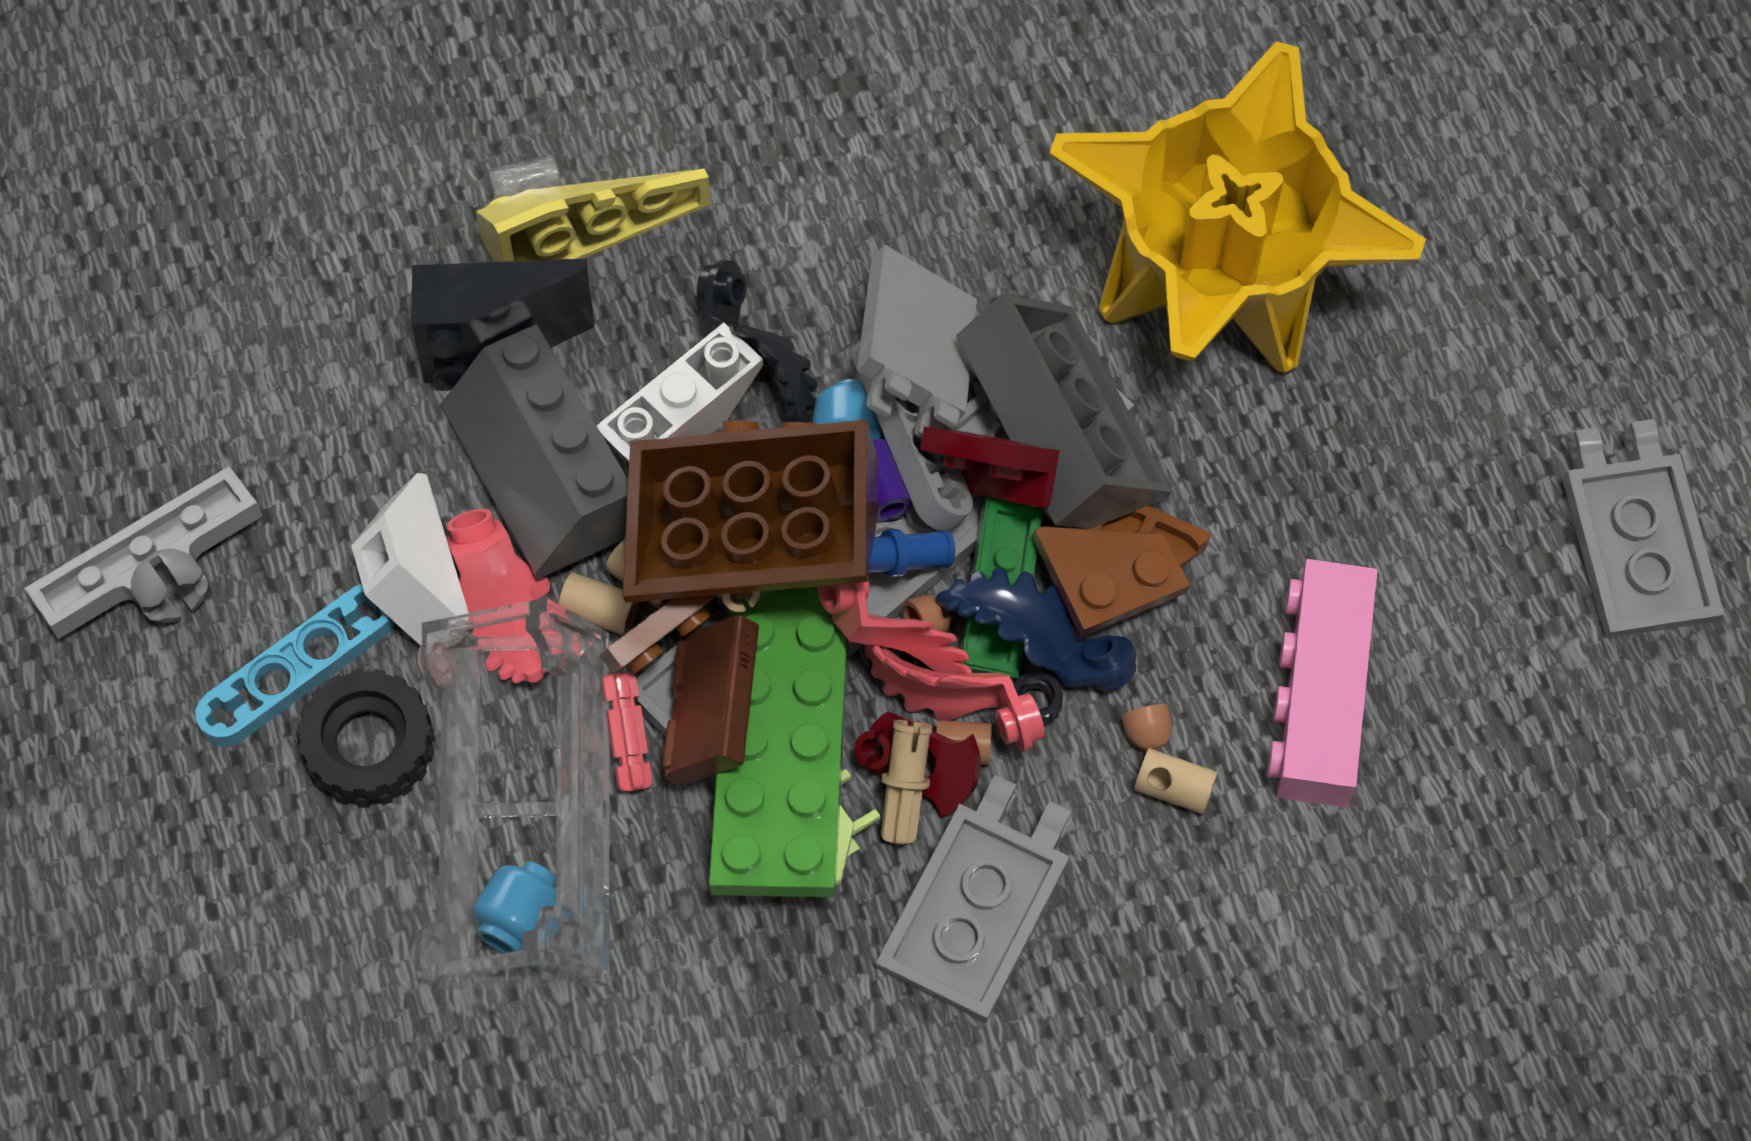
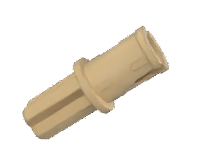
[881,720,932,844]

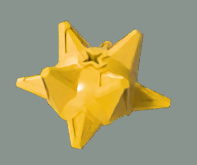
[1049,41,1426,373]

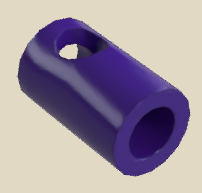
[873,439,913,522]

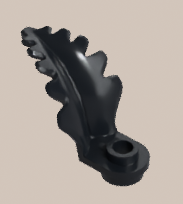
[697,260,817,423]

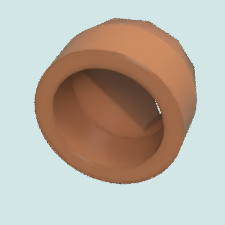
[901,594,952,632]
[1121,704,1173,752]

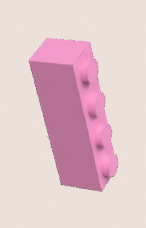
[1267,559,1377,808]

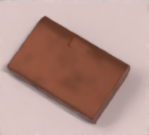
[662,615,759,784]

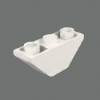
[597,323,763,465]
[351,473,471,654]

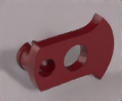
[854,711,981,818]

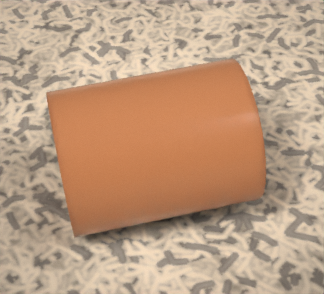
[935,720,991,765]

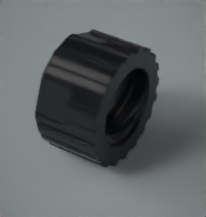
[1014,670,1063,727]

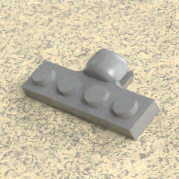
[24,466,263,639]

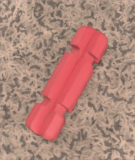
[601,672,653,792]

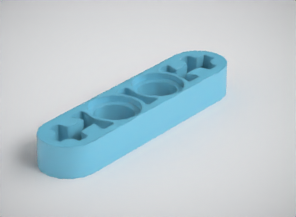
[195,583,396,747]

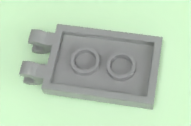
[857,244,977,439]
[1562,419,1725,638]
[876,775,1072,1022]

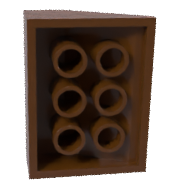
[623,420,879,603]

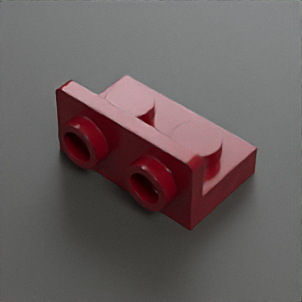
[920,426,1060,508]

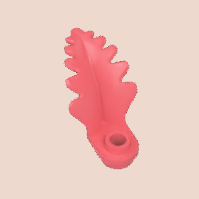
[446,509,560,684]
[817,581,972,674]
[864,644,1045,752]

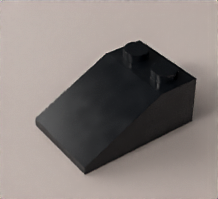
[411,258,595,388]

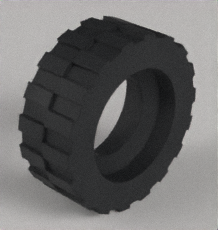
[296,669,435,808]

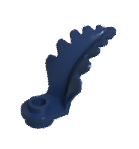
[936,568,1137,690]

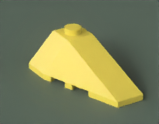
[476,169,711,262]

